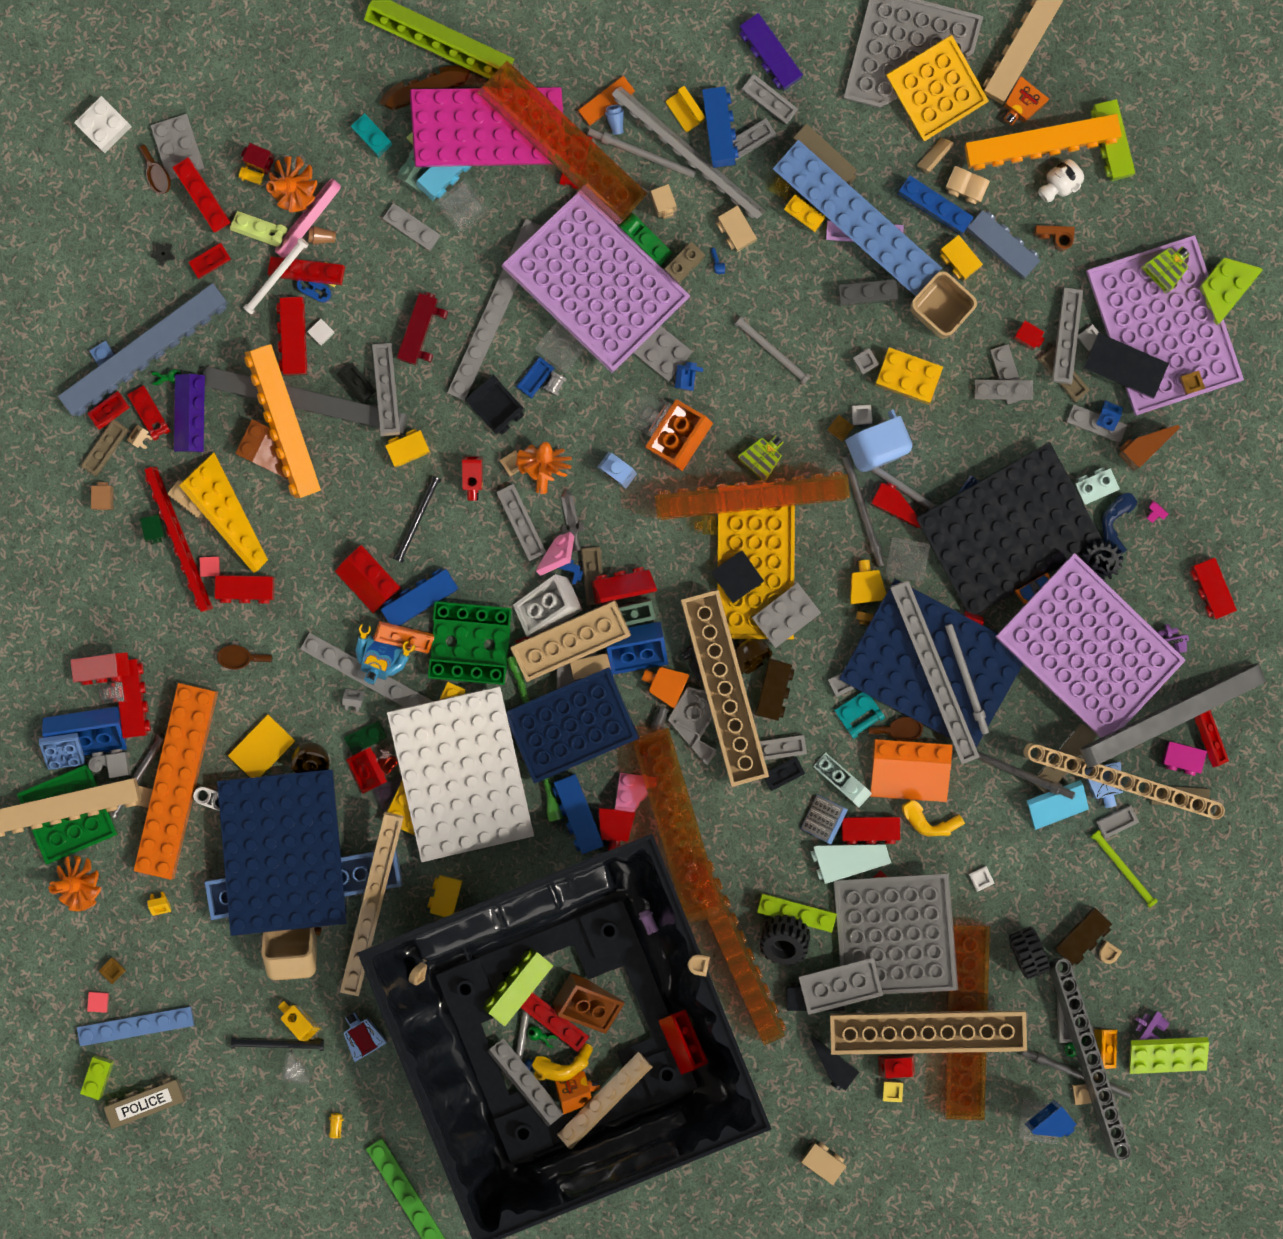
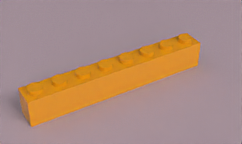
[964,114,1122,171]
[244,344,321,498]

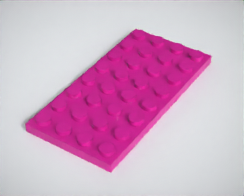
[410,87,567,167]

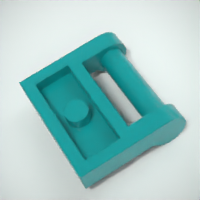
[834,692,885,739]

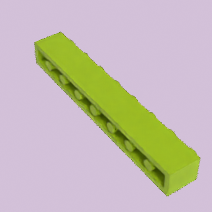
[364,0,515,85]

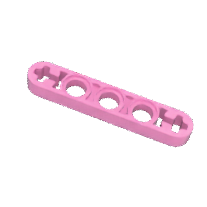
[275,179,341,258]

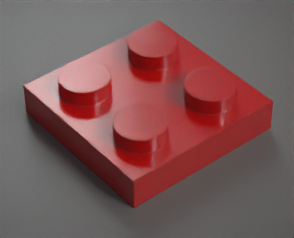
[346,747,387,794]

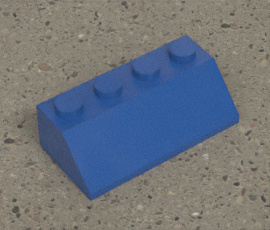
[42,706,127,756]

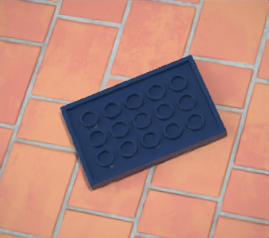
[506,667,639,784]

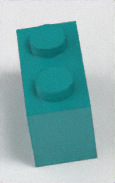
[351,113,392,158]

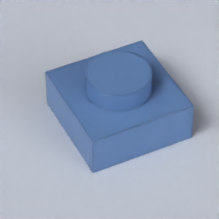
[90,341,115,366]

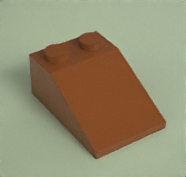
[235,419,288,479]
[1118,425,1181,471]
[552,973,625,1034]

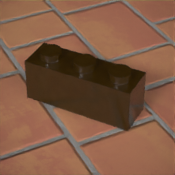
[756,659,795,721]
[1053,907,1112,966]

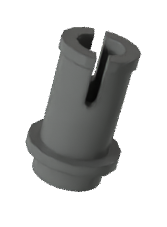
[650,706,669,732]

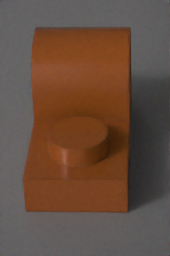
[1034,226,1075,251]

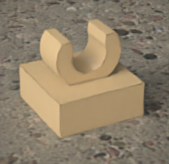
[127,425,152,449]

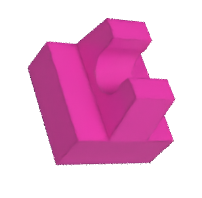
[1147,500,1168,523]

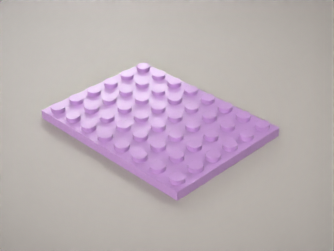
[501,190,690,373]
[1086,235,1244,416]
[995,553,1186,738]

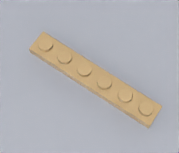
[557,1052,652,1149]

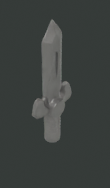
[561,488,585,552]

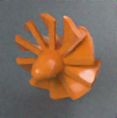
[266,156,317,212]
[516,442,572,494]
[48,855,101,911]

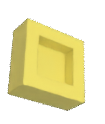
[882,1081,903,1102]

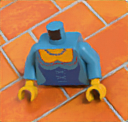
[355,624,416,684]

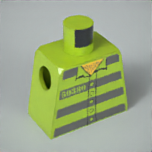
[1141,247,1190,294]
[738,435,784,482]

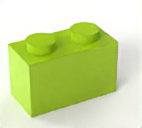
[80,1055,114,1100]

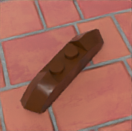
[379,66,470,111]

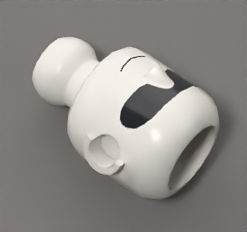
[1038,159,1084,203]

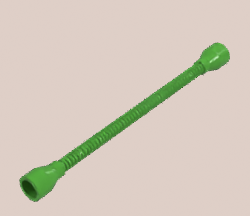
[507,656,564,822]

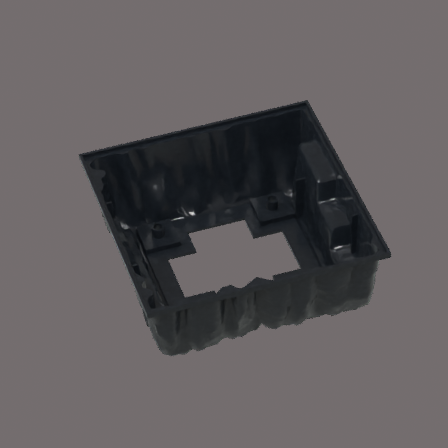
[357,833,772,1239]

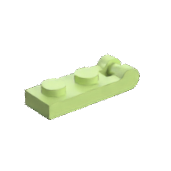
[230,211,287,247]

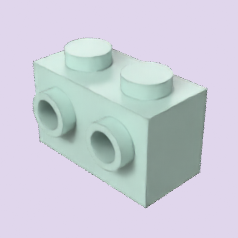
[1074,467,1120,505]

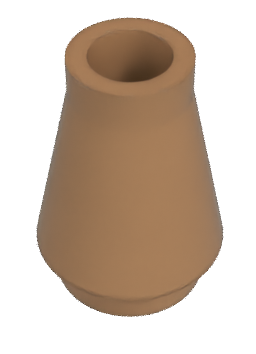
[308,226,336,245]

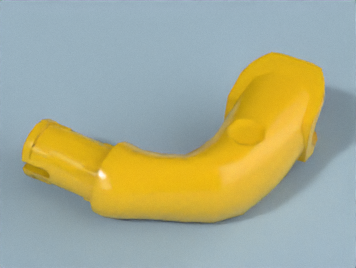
[902,800,965,837]
[532,1043,593,1082]

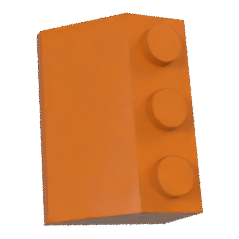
[645,399,713,471]

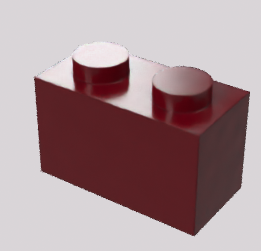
[241,143,275,175]

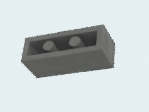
[838,279,898,307]

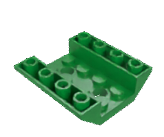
[428,601,512,685]

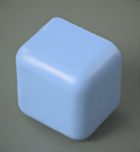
[845,410,912,472]

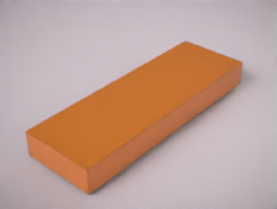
[578,76,635,126]
[373,621,434,653]

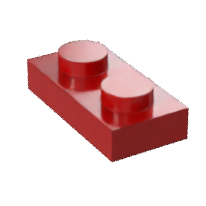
[188,243,232,279]
[87,391,130,430]

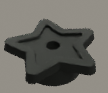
[151,242,175,267]

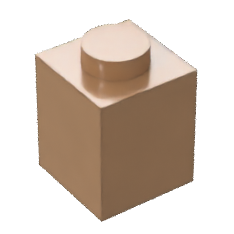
[91,482,113,510]

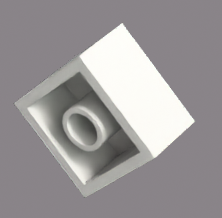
[74,96,132,153]

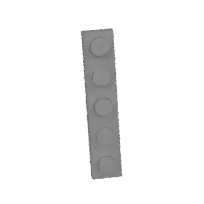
[1052,288,1083,385]
[372,343,400,436]
[487,1038,563,1127]

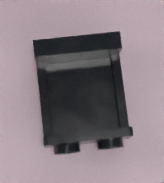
[465,374,525,435]

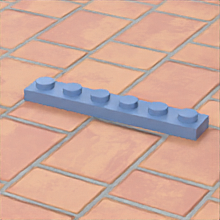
[77,1006,195,1046]

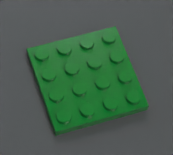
[17,764,118,865]

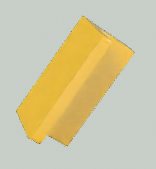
[666,86,705,132]

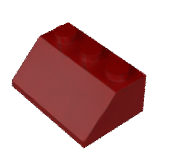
[335,545,401,614]
[591,567,657,604]

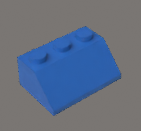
[607,622,668,675]
[1025,1100,1077,1137]

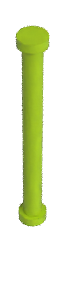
[1090,830,1158,908]

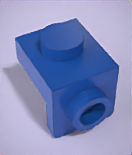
[675,362,703,391]
[559,560,583,585]

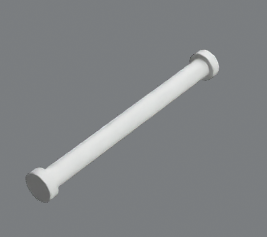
[243,238,309,314]

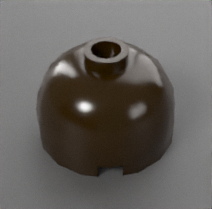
[735,638,772,675]
[291,742,330,773]

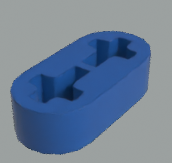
[297,280,331,303]

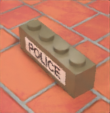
[1031,723,1097,794]
[104,1077,187,1129]

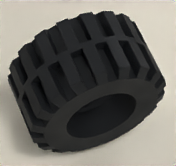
[760,915,811,966]
[1009,926,1050,980]

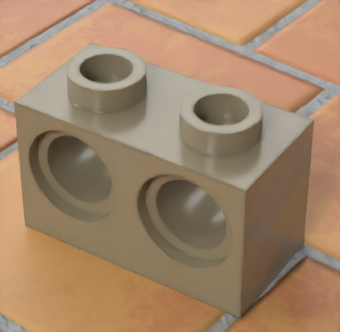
[665,242,705,284]

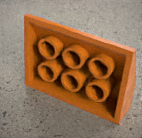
[870,739,952,802]

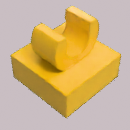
[147,892,171,916]

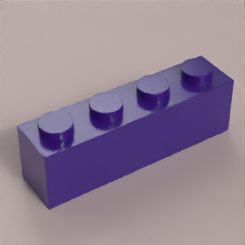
[739,13,803,91]
[174,374,205,453]

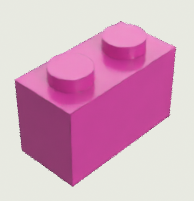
[1161,741,1207,776]

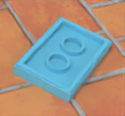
[1027,780,1089,830]

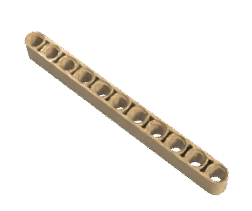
[1023,743,1225,819]

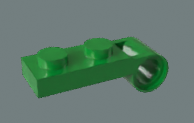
[618,213,673,266]

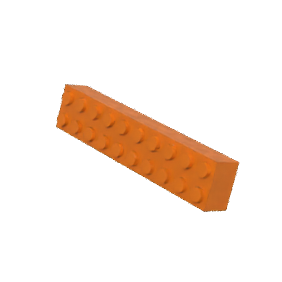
[134,683,218,880]

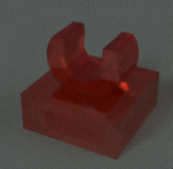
[377,749,398,775]

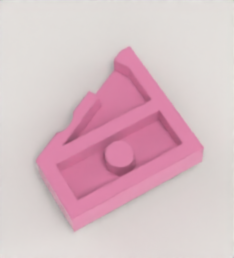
[536,532,574,576]
[615,773,657,812]

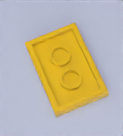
[228,714,296,778]

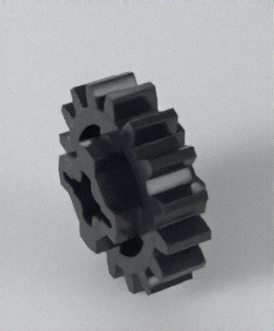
[1081,539,1124,581]

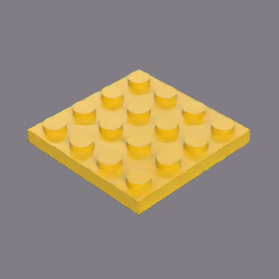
[885,35,989,141]

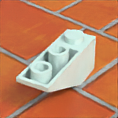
[813,752,872,807]

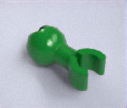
[151,369,182,386]
[527,1026,557,1048]
[1064,1036,1086,1057]

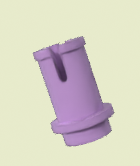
[639,909,659,935]

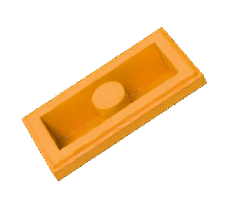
[1094,1029,1117,1069]

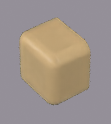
[910,272,977,339]
[262,928,317,980]

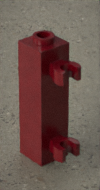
[397,292,449,366]

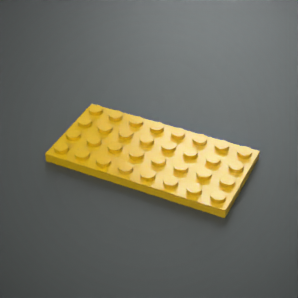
[717,485,795,640]

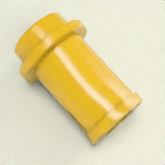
[239,166,264,185]
[329,1113,344,1138]

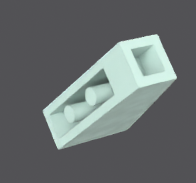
[810,844,891,884]

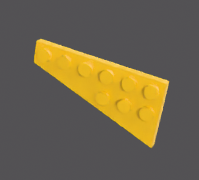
[179,453,268,573]

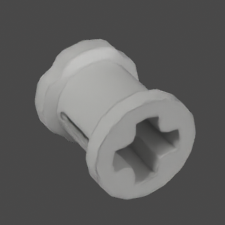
[543,371,567,396]

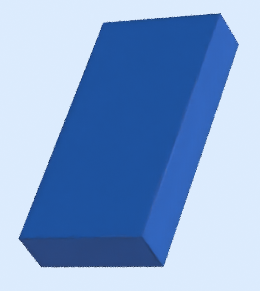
[516,357,555,399]

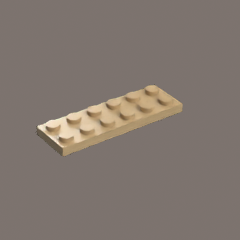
[510,600,631,682]

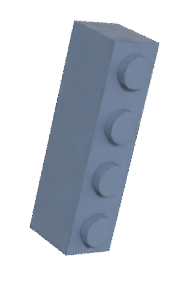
[966,210,1041,280]

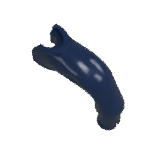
[1102,493,1137,554]

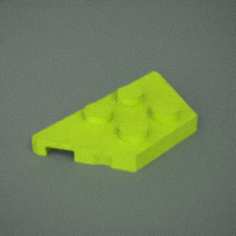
[1199,257,1263,325]

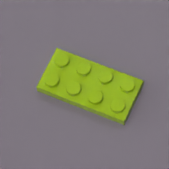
[1129,1037,1209,1074]

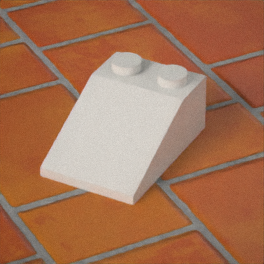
[513,574,582,637]

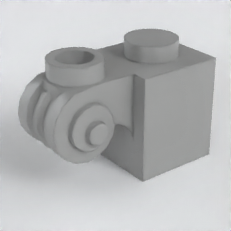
[88,749,131,778]

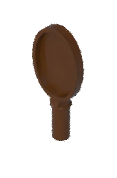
[139,145,171,194]
[217,645,272,670]
[868,717,923,741]

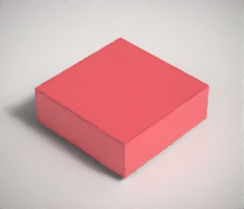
[199,557,220,577]
[87,992,109,1013]

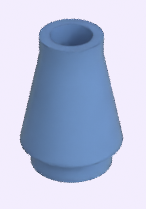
[605,105,624,135]

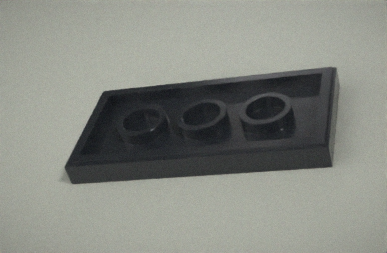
[1083,333,1169,399]

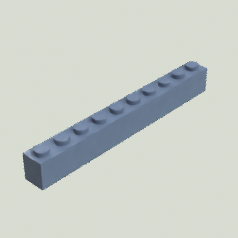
[58,283,229,417]

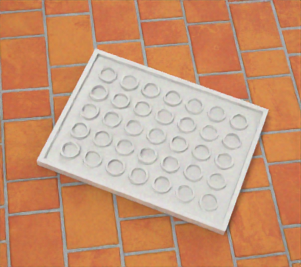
[387,686,534,862]

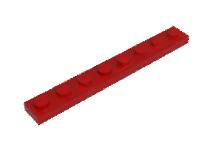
[144,467,213,612]

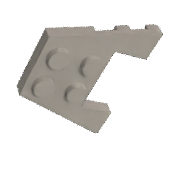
[668,687,717,765]

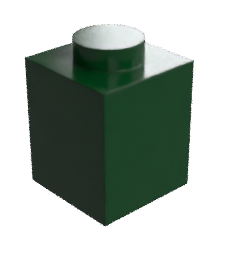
[140,514,166,545]

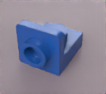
[1097,400,1123,431]

